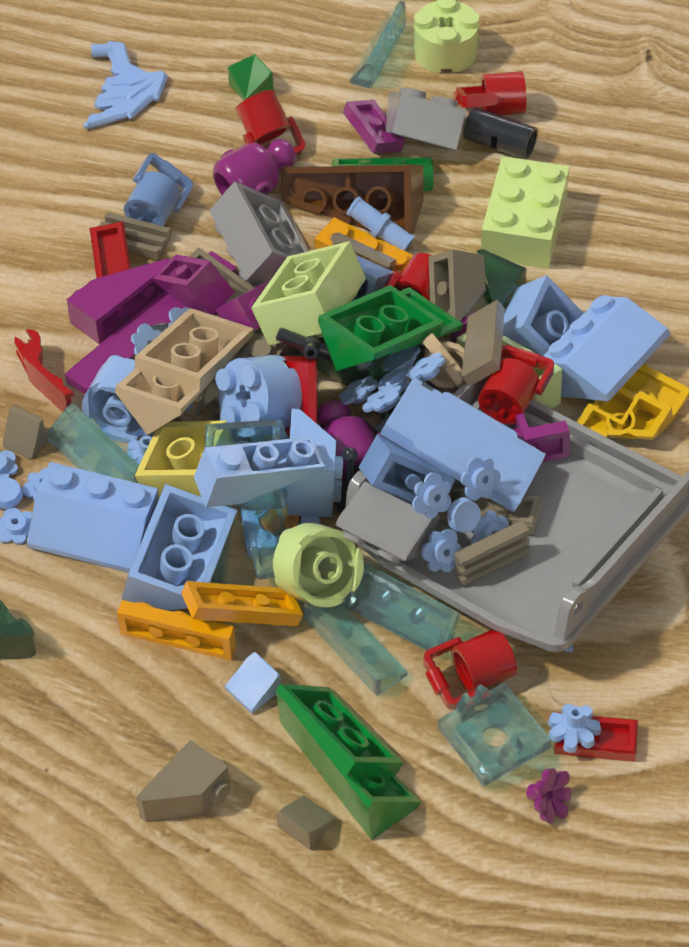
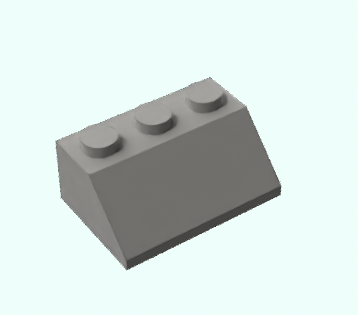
[209,182,309,286]

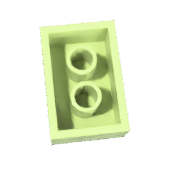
[481,156,569,269]
[251,241,366,345]

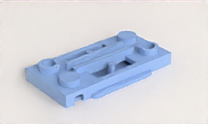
[380,377,546,512]

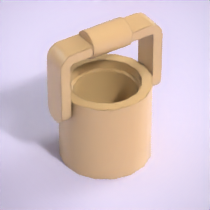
[421,333,465,395]

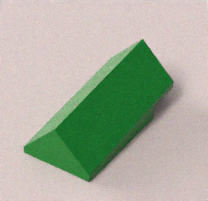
[318,285,463,371]
[276,684,421,840]

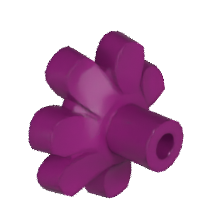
[526,768,572,823]

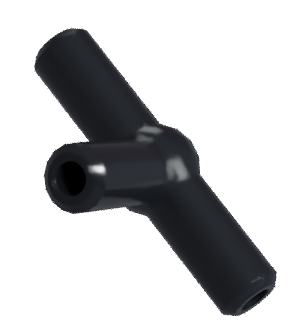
[276,327,333,362]

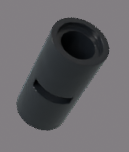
[463,107,538,160]

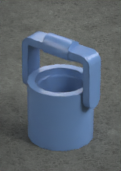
[124,153,193,226]

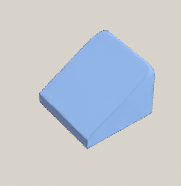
[225,652,281,714]

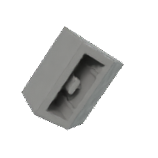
[386,87,466,150]
[335,481,440,564]

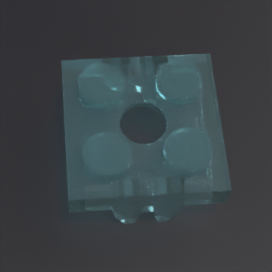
[438,682,551,787]

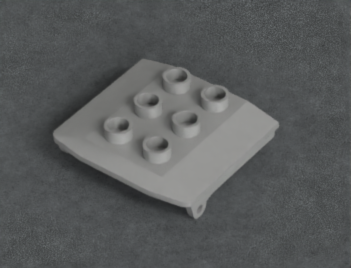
[343,378,689,652]

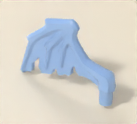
[83,41,168,129]

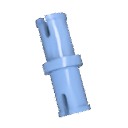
[346,196,415,251]

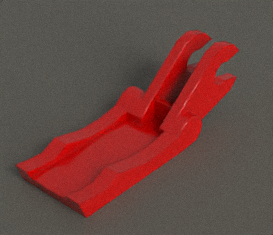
[14,329,78,418]

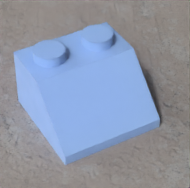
[503,275,584,356]
[287,409,343,517]

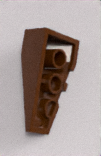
[281,165,424,235]

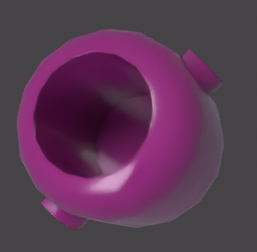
[213,139,297,196]
[317,400,382,488]

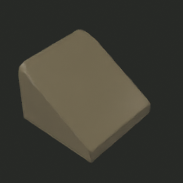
[3,405,47,460]
[277,796,336,849]

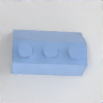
[544,295,670,401]
[27,462,159,573]
[122,484,237,611]

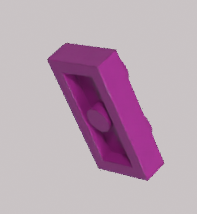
[343,99,405,154]

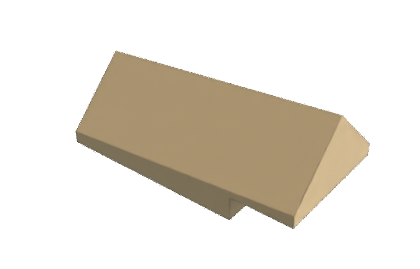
[115,308,254,435]

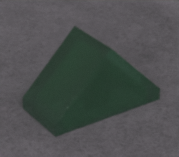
[477,249,527,312]

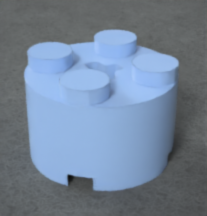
[82,355,147,443]
[215,355,302,434]

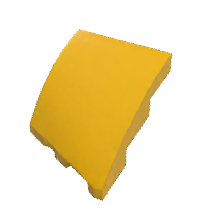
[577,364,689,440]

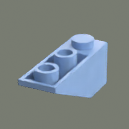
[194,437,325,508]

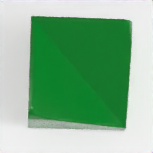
[227,54,274,100]

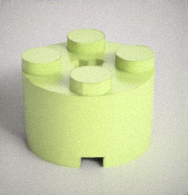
[414,0,479,73]
[273,523,364,607]

